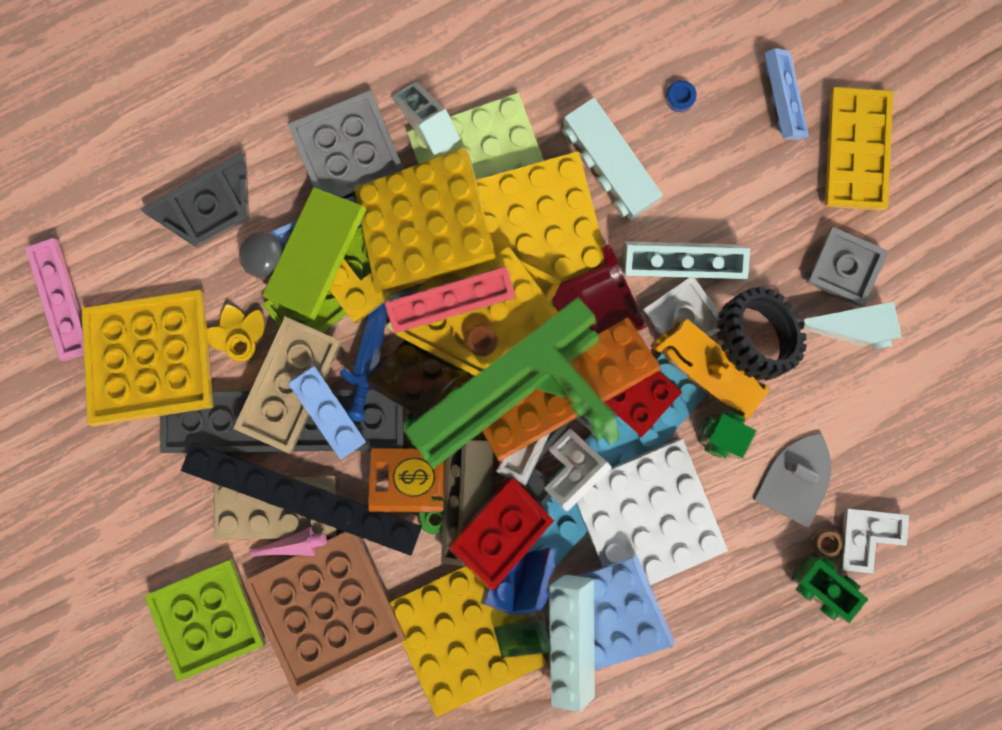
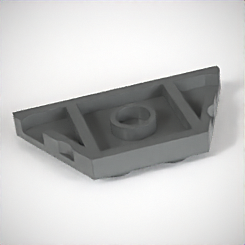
[141,152,249,248]

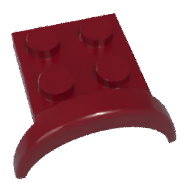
[552,245,647,334]

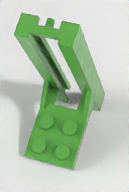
[404,298,620,469]

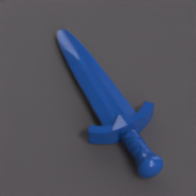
[340,301,388,422]

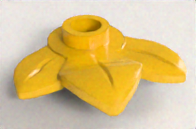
[207,304,265,362]

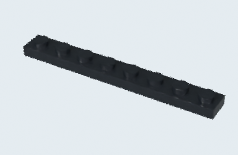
[180,442,423,556]

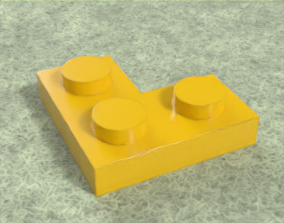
[329,258,400,324]

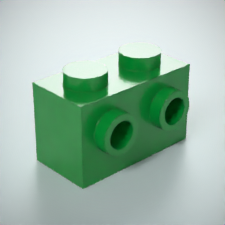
[698,411,757,459]
[791,555,868,624]

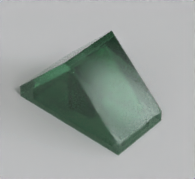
[494,614,552,658]

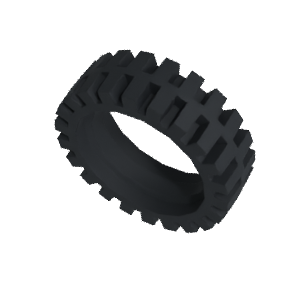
[717,287,807,381]

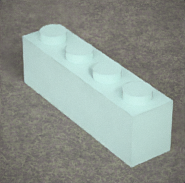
[562,98,663,221]
[621,241,750,279]
[550,574,595,712]

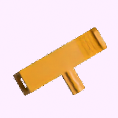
[650,317,770,420]

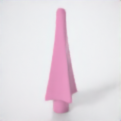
[250,527,327,556]

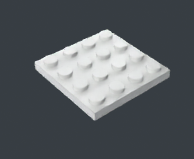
[576,438,728,585]

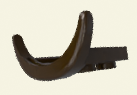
[367,340,471,423]

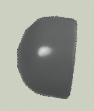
[239,232,284,280]

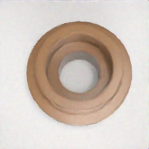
[811,528,843,559]

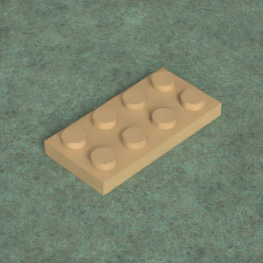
[233,317,342,454]
[214,475,338,540]

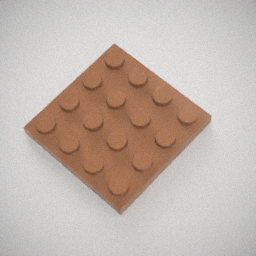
[243,532,406,694]

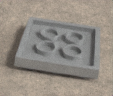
[288,90,404,199]

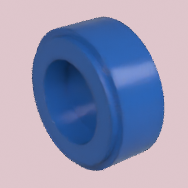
[666,80,697,112]

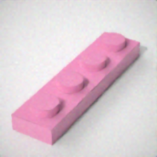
[25,238,84,362]

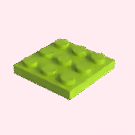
[144,559,266,682]

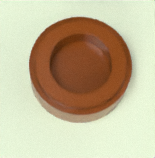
[466,325,498,356]

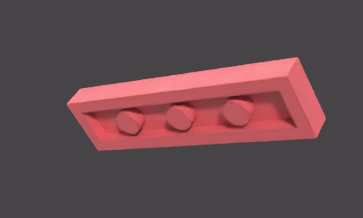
[385,267,516,334]

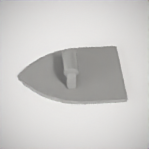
[754,433,831,528]

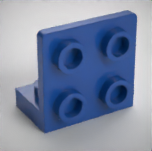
[480,547,556,615]

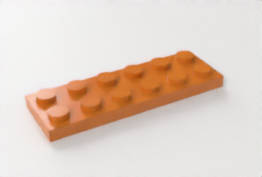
[482,318,660,462]

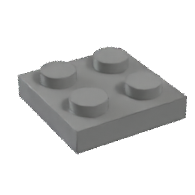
[806,227,888,307]

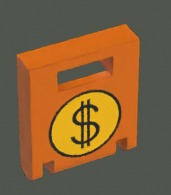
[368,448,444,512]

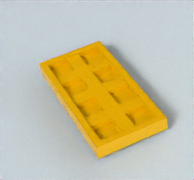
[825,87,893,211]

